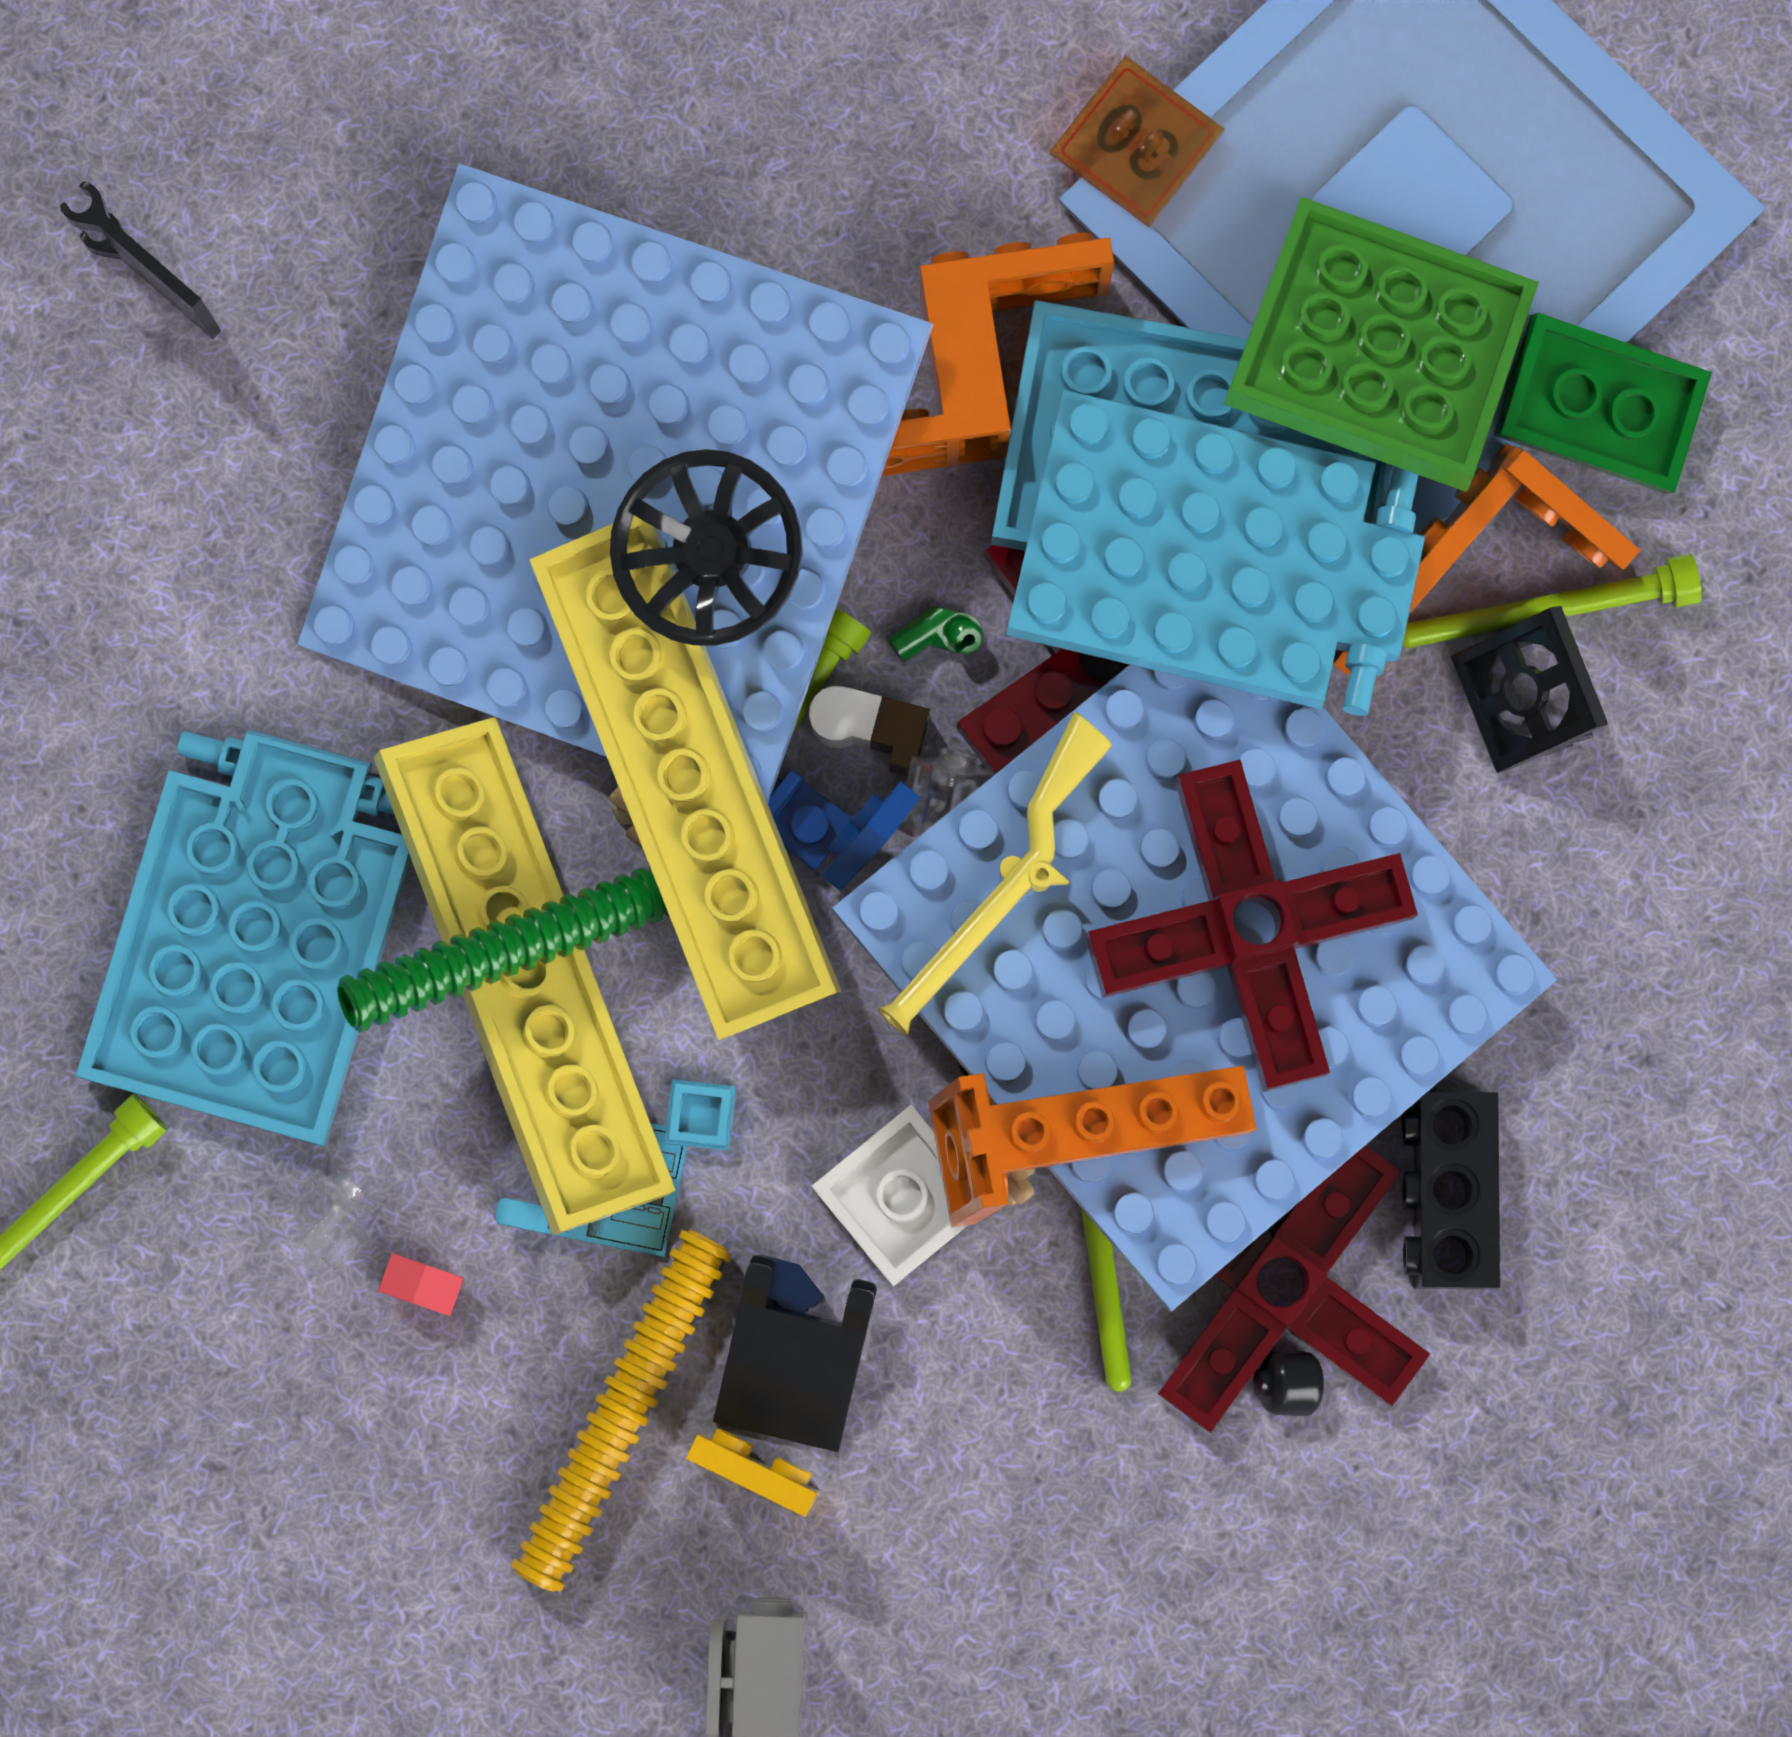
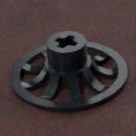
[610,449,803,646]

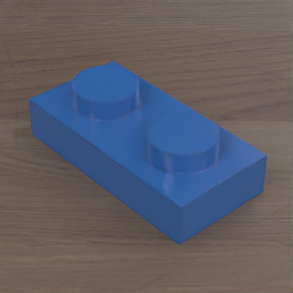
[821,781,921,892]

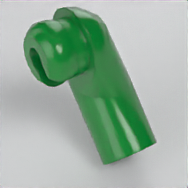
[886,606,984,663]

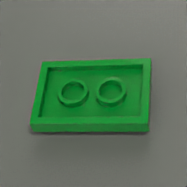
[1494,313,1712,494]

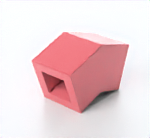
[378,1253,464,1316]

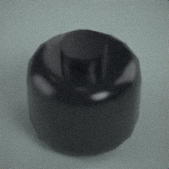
[1253,1351,1324,1416]

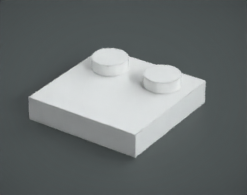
[811,1105,968,1287]

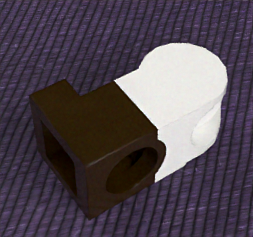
[809,686,930,778]

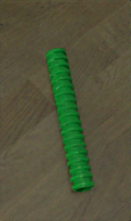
[337,866,670,1033]

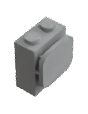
[705,1598,807,1737]

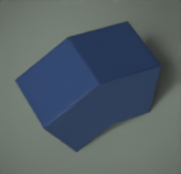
[760,1254,825,1314]

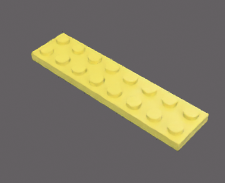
[529,515,841,1040]
[373,717,676,1236]

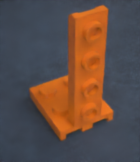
[1333,443,1641,675]
[928,1065,1257,1228]

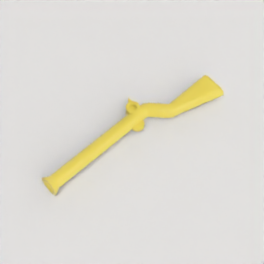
[878,712,1112,1035]

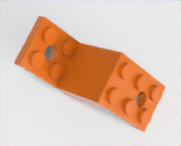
[881,232,1114,477]

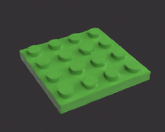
[1224,196,1539,492]

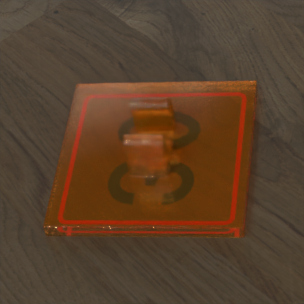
[1049,55,1225,227]

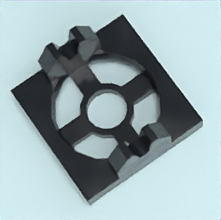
[1450,606,1608,773]

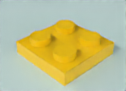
[685,1428,819,1517]

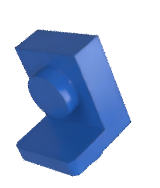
[768,769,853,872]

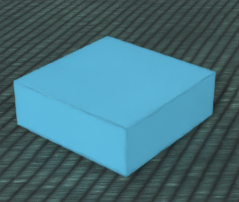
[665,1079,736,1151]

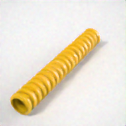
[510,1229,733,1593]

